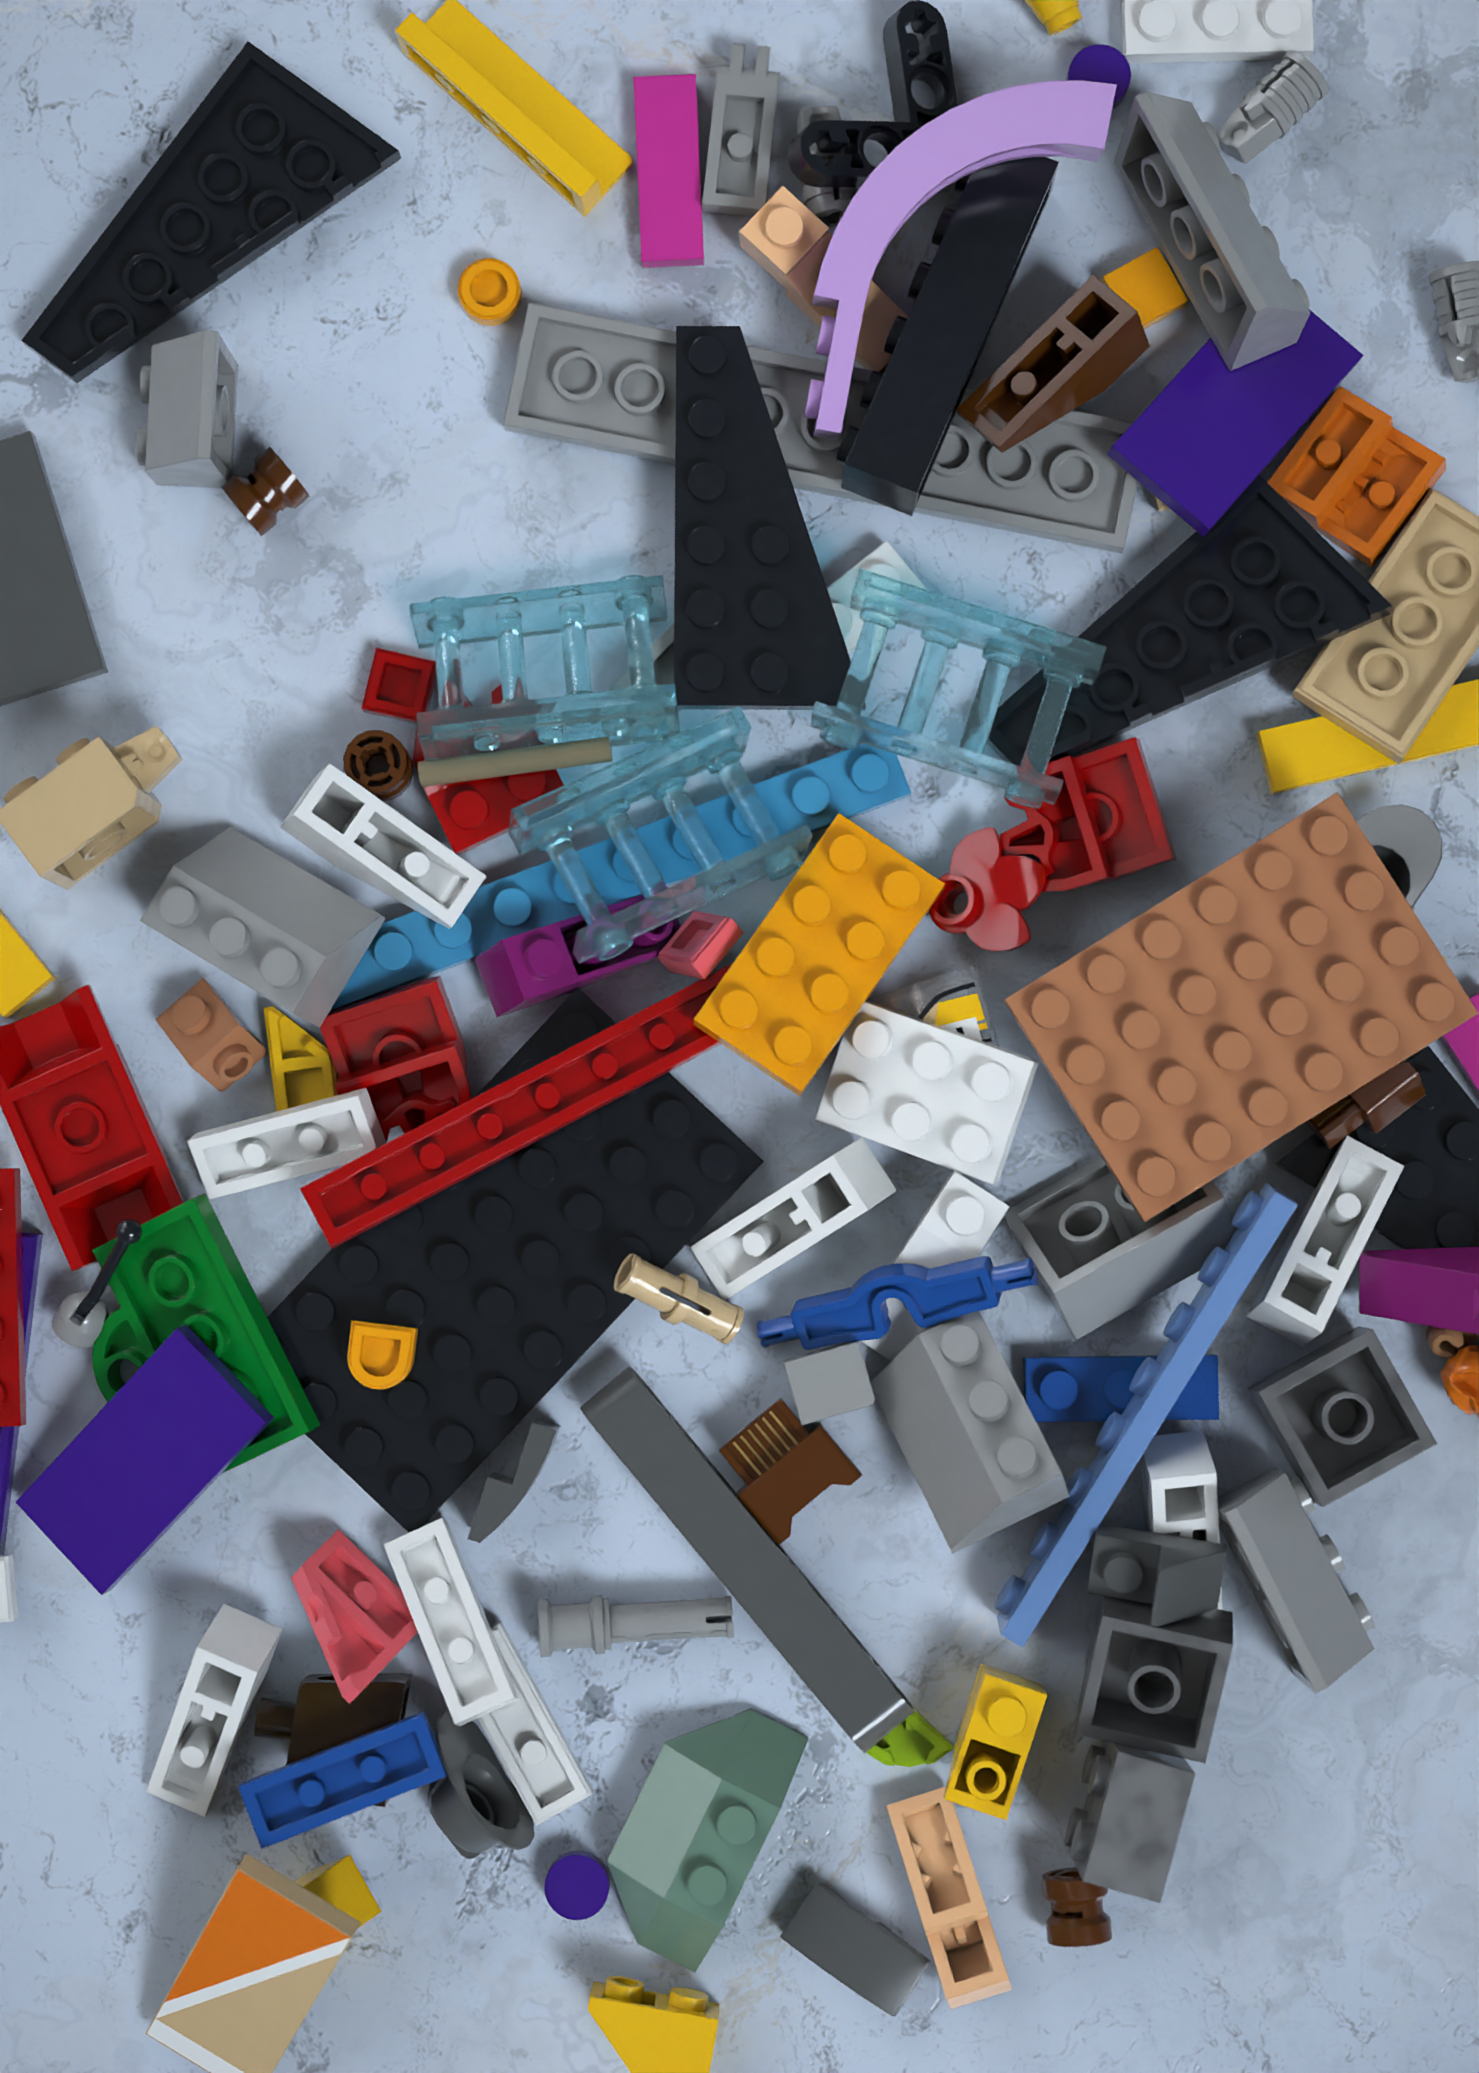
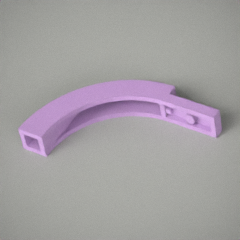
[804,80,1117,440]

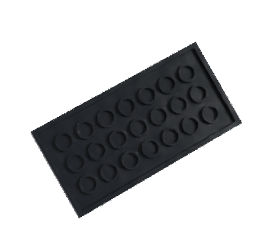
[267,988,764,1533]

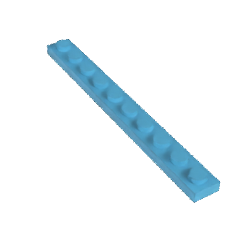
[330,734,911,1011]

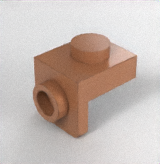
[155,978,267,1092]

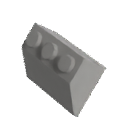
[140,827,386,1028]
[1003,1157,1237,1340]
[870,1311,1070,1554]
[1218,1468,1375,1693]

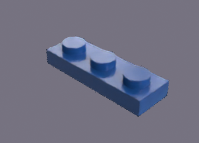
[1023,1354,1219,1422]
[238,1711,447,1849]

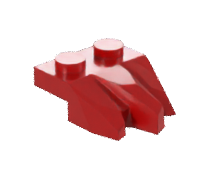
[413,683,572,855]
[1000,737,1177,892]
[320,975,470,1142]

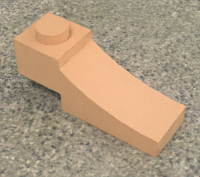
[739,186,909,373]
[886,1786,1012,2009]

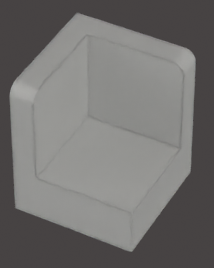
[783,1341,875,1425]

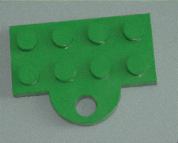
[92,1193,320,1473]

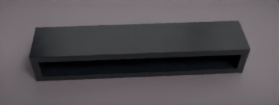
[836,157,1059,516]

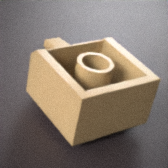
[0,726,183,890]

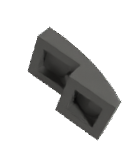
[467,1419,561,1543]
[780,1883,932,2016]

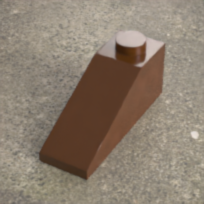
[956,274,1150,453]

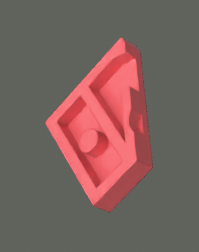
[291,1529,418,1704]

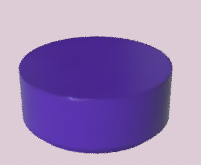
[1066,44,1131,110]
[544,1850,610,1920]

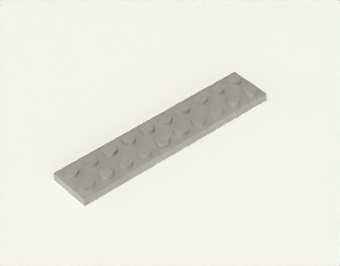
[503,303,1138,554]

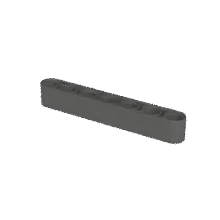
[580,1366,915,1753]

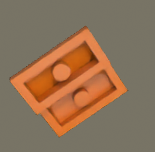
[1267,386,1447,568]

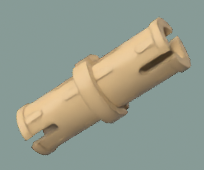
[614,1253,744,1344]

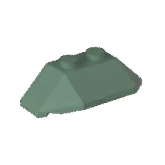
[607,1708,809,1972]

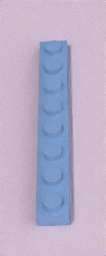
[994,1182,1298,1647]

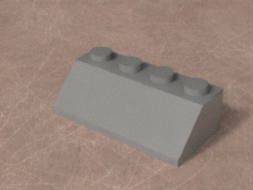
[1114,92,1310,371]

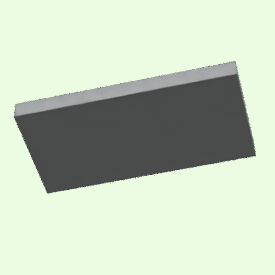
[0,431,108,706]

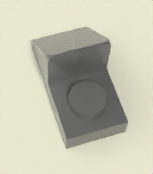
[1087,1524,1227,1627]

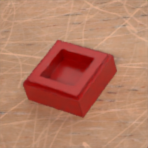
[361,648,440,726]

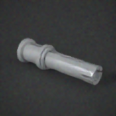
[538,1595,734,1657]

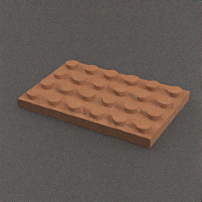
[1004,792,1479,1222]

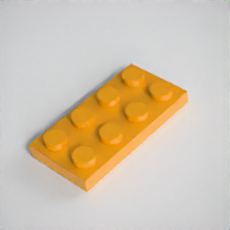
[693,813,945,1096]

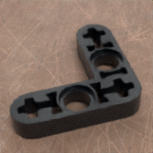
[787,0,958,188]

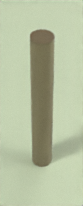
[418,736,613,787]

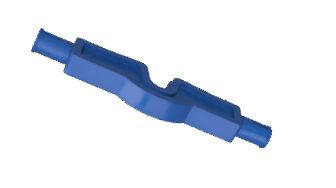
[757,1256,1038,1350]

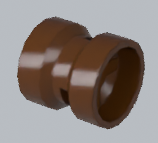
[221,447,310,536]
[343,730,414,801]
[1042,1867,1112,1947]

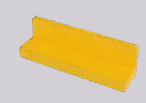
[395,0,633,217]

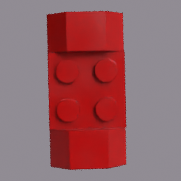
[0,985,185,1271]

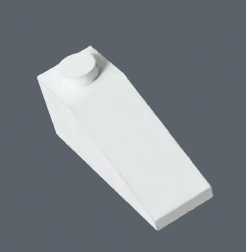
[280,763,486,929]
[1246,1135,1404,1347]
[690,1137,897,1301]
[861,1171,1010,1361]
[1140,1430,1223,1610]
[146,1604,283,1817]

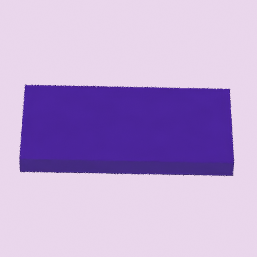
[1107,309,1364,537]
[15,1325,274,1595]

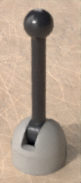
[52,1219,142,1348]

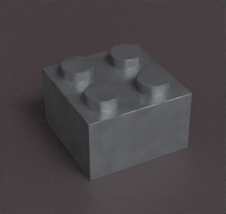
[1247,1326,1437,1507]
[1076,1596,1233,1763]
[1064,1740,1196,1903]

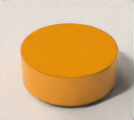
[458,258,522,326]

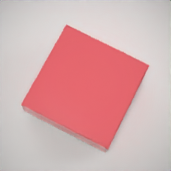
[657,911,744,980]

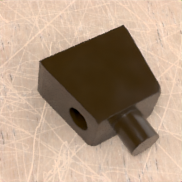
[254,1673,412,1807]

